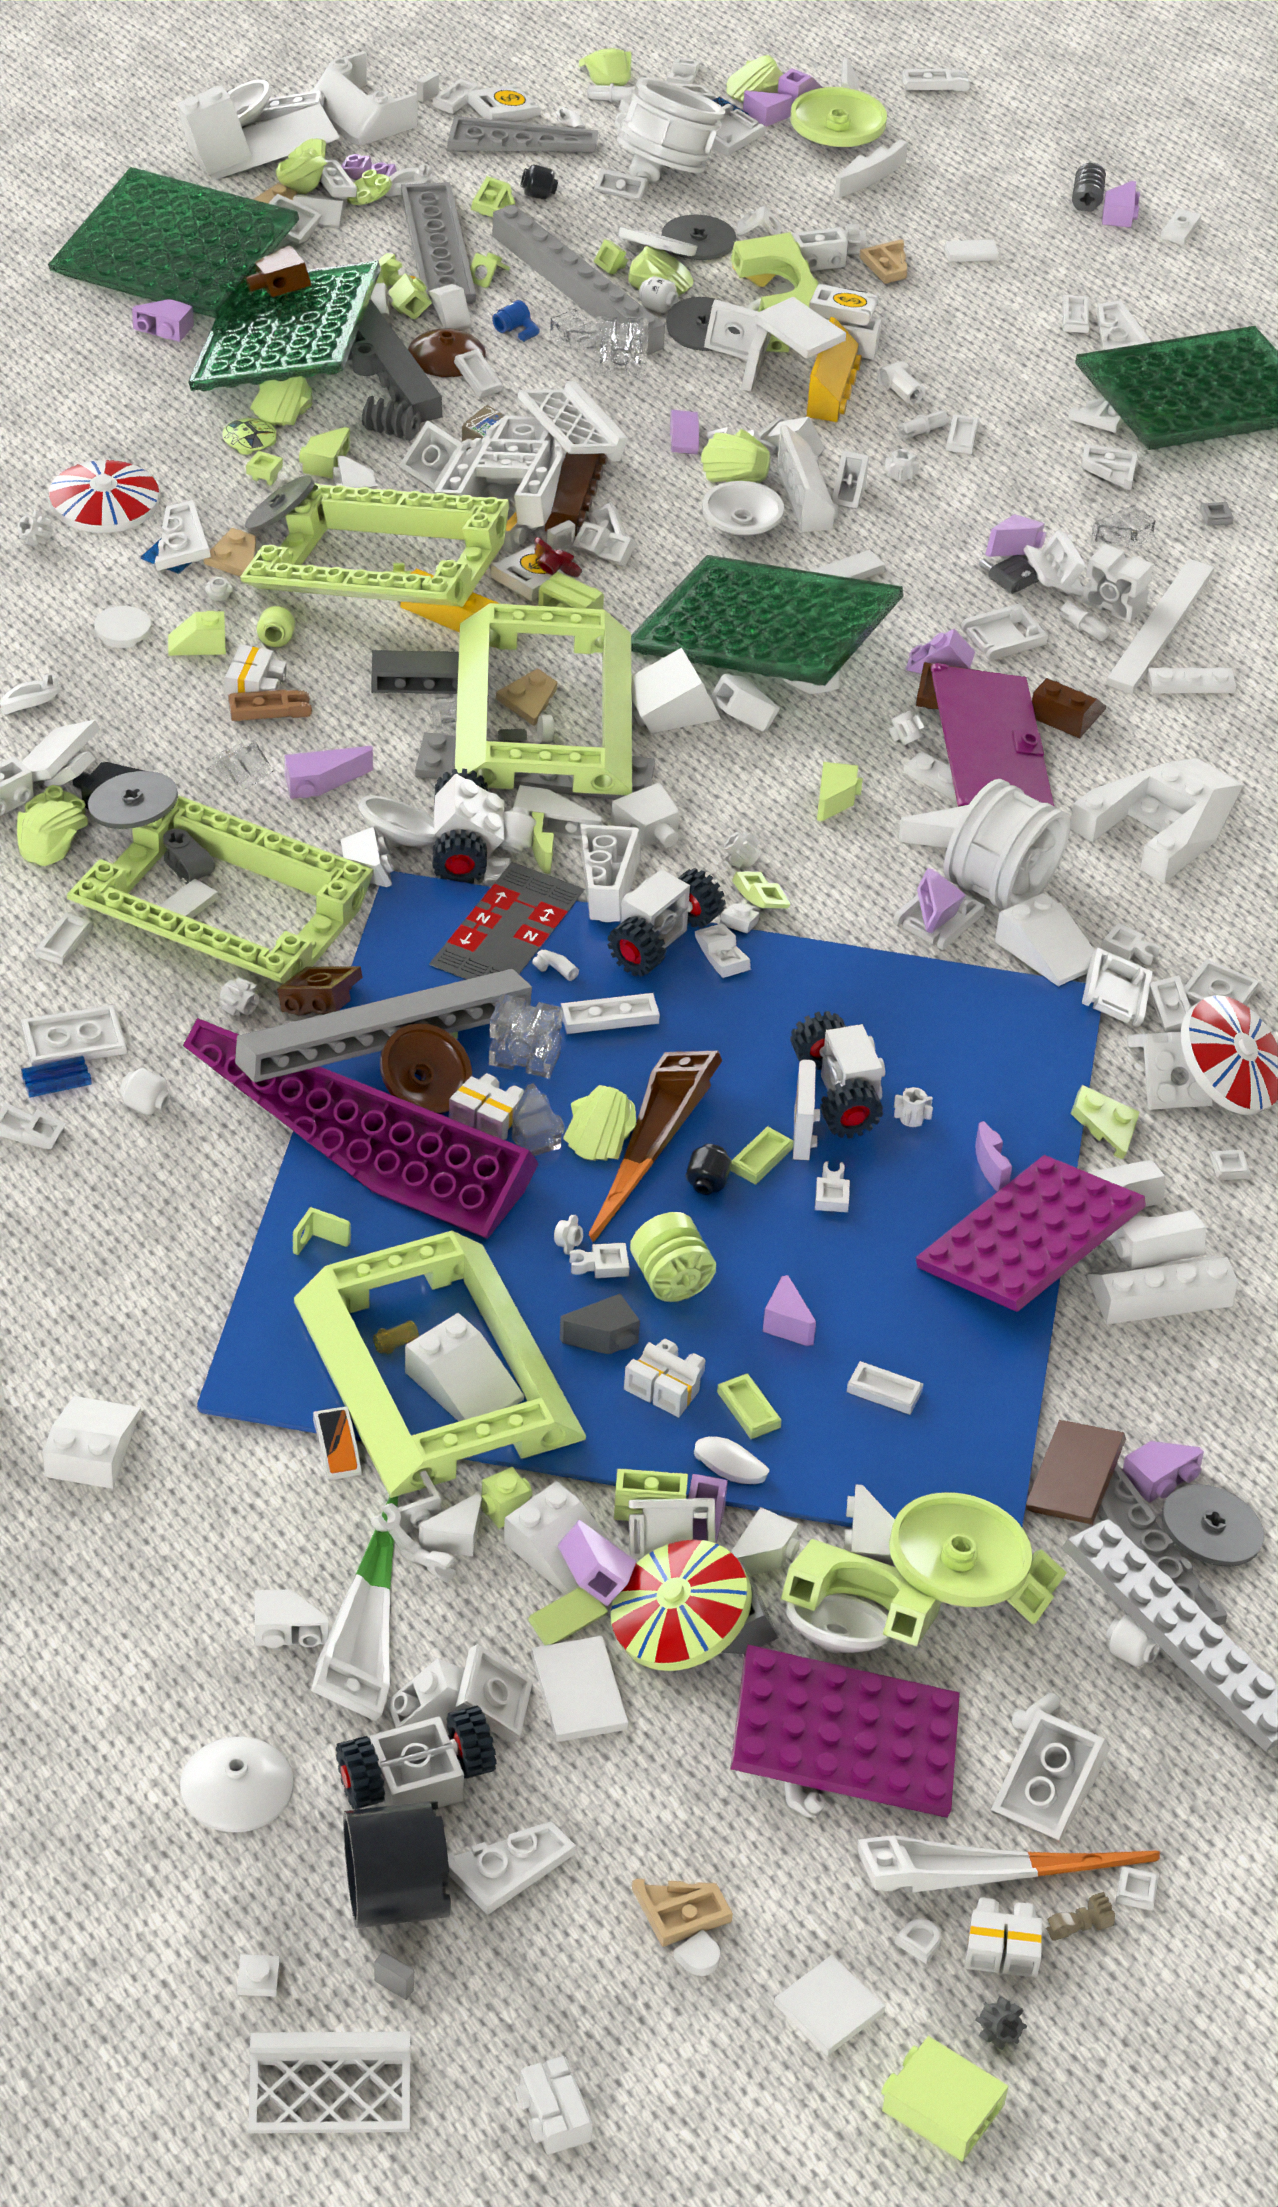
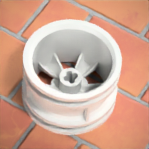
[617,78,725,173]
[944,779,1071,910]

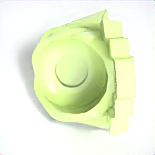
[579,48,632,86]
[726,55,783,103]
[275,138,328,194]
[628,246,693,297]
[250,368,313,426]
[701,429,771,483]
[17,800,88,866]
[563,1085,636,1161]

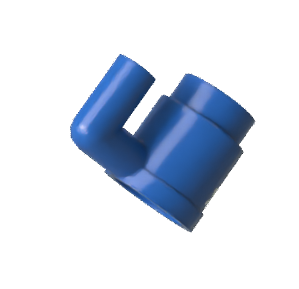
[492,300,540,342]

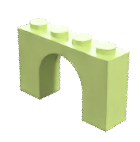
[731,232,818,312]
[781,1539,941,1646]

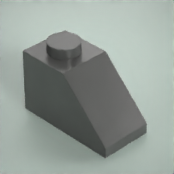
[559,1294,640,1354]

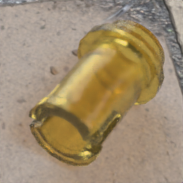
[373,1320,419,1355]

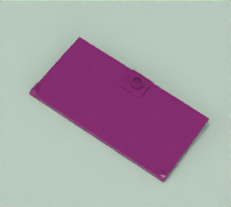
[931,663,1054,807]

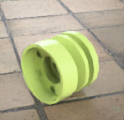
[630,1212,716,1302]

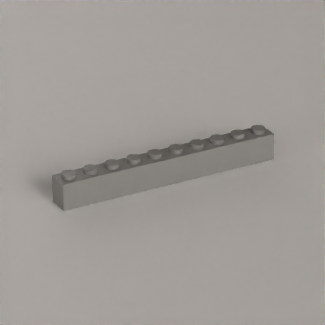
[492,204,665,357]
[235,969,532,1082]

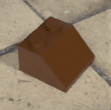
[1032,678,1106,739]

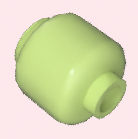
[256,606,295,647]

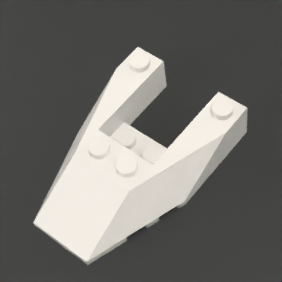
[435,416,562,528]
[1070,758,1244,883]

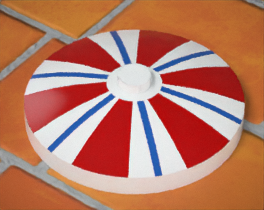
[49,460,159,533]
[1181,995,1278,1115]

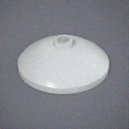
[228,80,271,127]
[702,481,784,536]
[358,796,440,847]
[786,1593,891,1653]
[180,1737,293,1832]

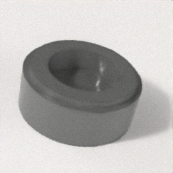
[498,729,527,741]

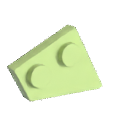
[471,176,515,217]
[1071,1085,1140,1159]

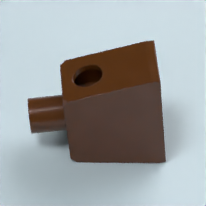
[245,245,311,297]

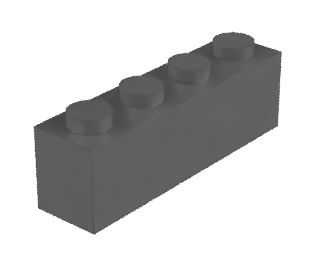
[371,650,459,694]

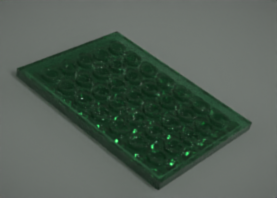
[48,167,299,319]
[188,260,381,392]
[1075,326,1278,450]
[631,555,904,686]

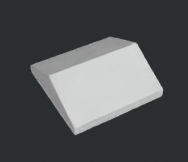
[254,194,322,244]
[293,194,347,228]

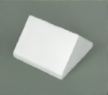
[399,420,467,490]

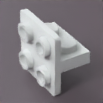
[1023,530,1086,596]

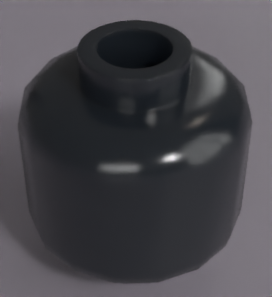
[520,164,558,199]
[685,1144,732,1195]

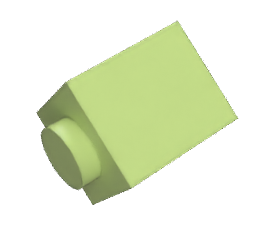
[299,427,350,479]
[168,611,226,656]
[817,762,863,821]

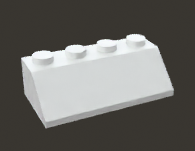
[777,425,838,532]
[1087,1256,1238,1324]

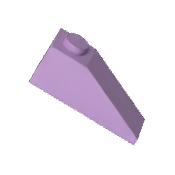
[985,514,1046,557]
[284,746,373,799]

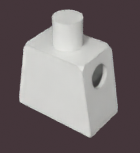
[611,783,679,847]

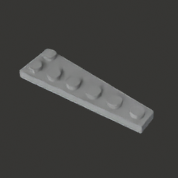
[447,116,598,152]
[1099,1463,1228,1625]

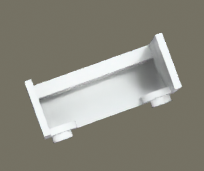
[312,51,418,145]

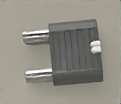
[979,555,1039,594]

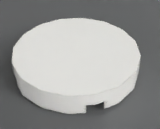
[94,606,151,648]

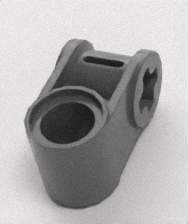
[163,829,215,885]

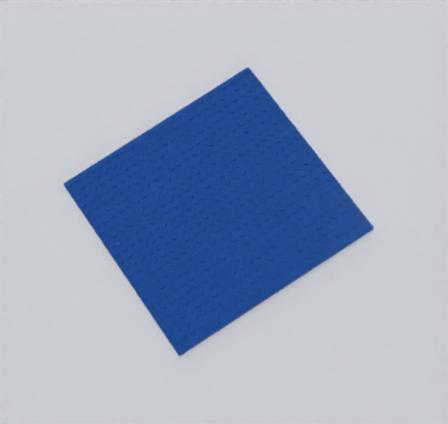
[197,871,1101,1528]

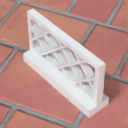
[517,381,628,461]
[248,2031,410,2133]

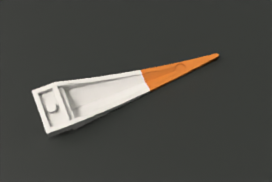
[858,1835,1160,1893]

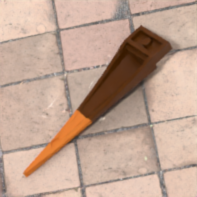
[589,1051,722,1242]

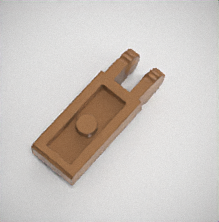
[228,690,312,721]

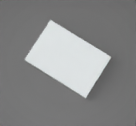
[754,297,846,358]
[21,720,100,782]
[21,1005,127,1069]
[531,1636,628,1742]

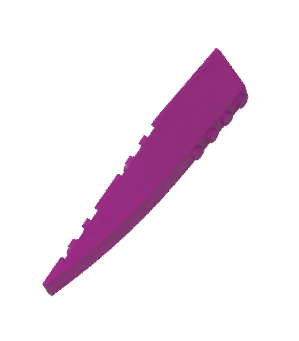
[183,1018,539,1239]

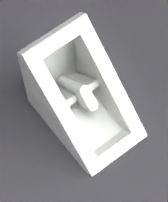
[428,284,471,330]
[766,417,824,457]
[832,451,869,509]
[419,1493,482,1556]

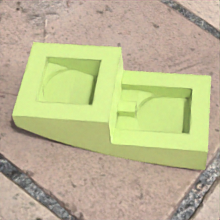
[532,812,554,874]
[732,871,790,908]
[1007,1549,1067,1624]

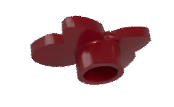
[533,537,582,577]

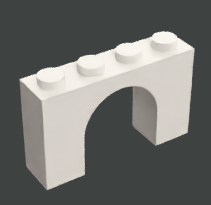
[1088,1160,1206,1270]

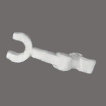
[370,1503,456,1583]

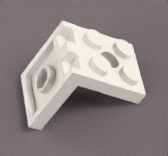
[704,299,771,391]
[1127,1032,1213,1110]

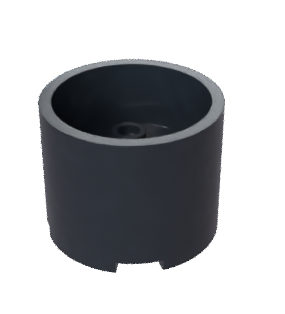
[343,1800,451,1928]

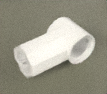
[877,361,926,405]

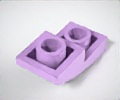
[341,154,397,180]
[670,410,699,454]
[975,1121,1012,1192]

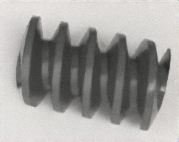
[1072,162,1106,212]
[362,396,421,441]

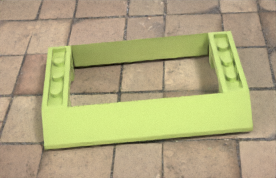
[240,483,509,607]
[455,603,632,795]
[67,795,373,983]
[294,1231,586,1498]

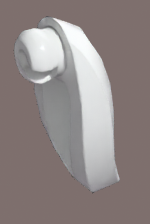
[385,164,432,197]
[0,674,61,715]
[694,1436,769,1484]

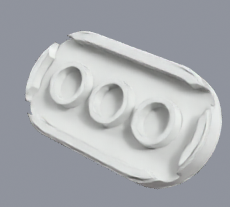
[618,227,698,256]

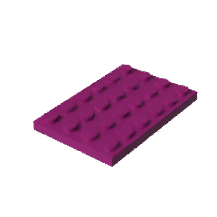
[916,1155,1146,1312]
[730,1644,960,1818]

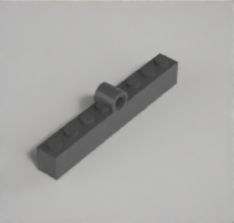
[328,283,443,423]

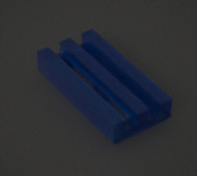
[21,1056,92,1098]

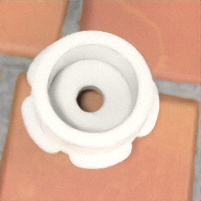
[205,577,233,601]

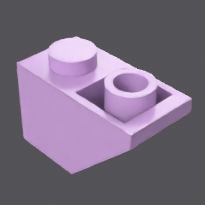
[778,68,823,107]
[1102,181,1140,228]
[132,299,194,342]
[906,628,975,674]
[1122,1441,1204,1503]
[558,1520,636,1606]

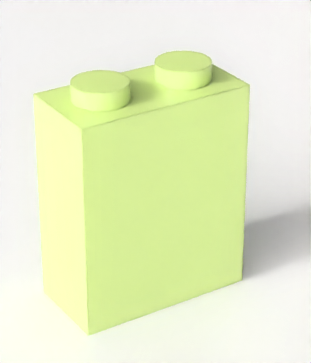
[881,2036,1009,2162]

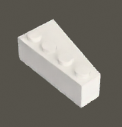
[580,824,641,922]

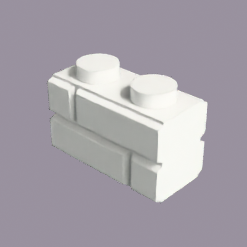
[515,2056,593,2155]

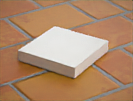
[1184,959,1261,1006]
[456,1644,533,1743]
[774,1955,885,2057]

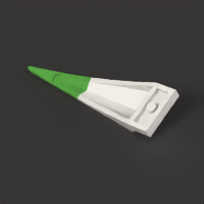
[311,1496,399,1721]

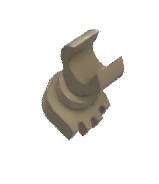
[1046,1892,1115,1941]

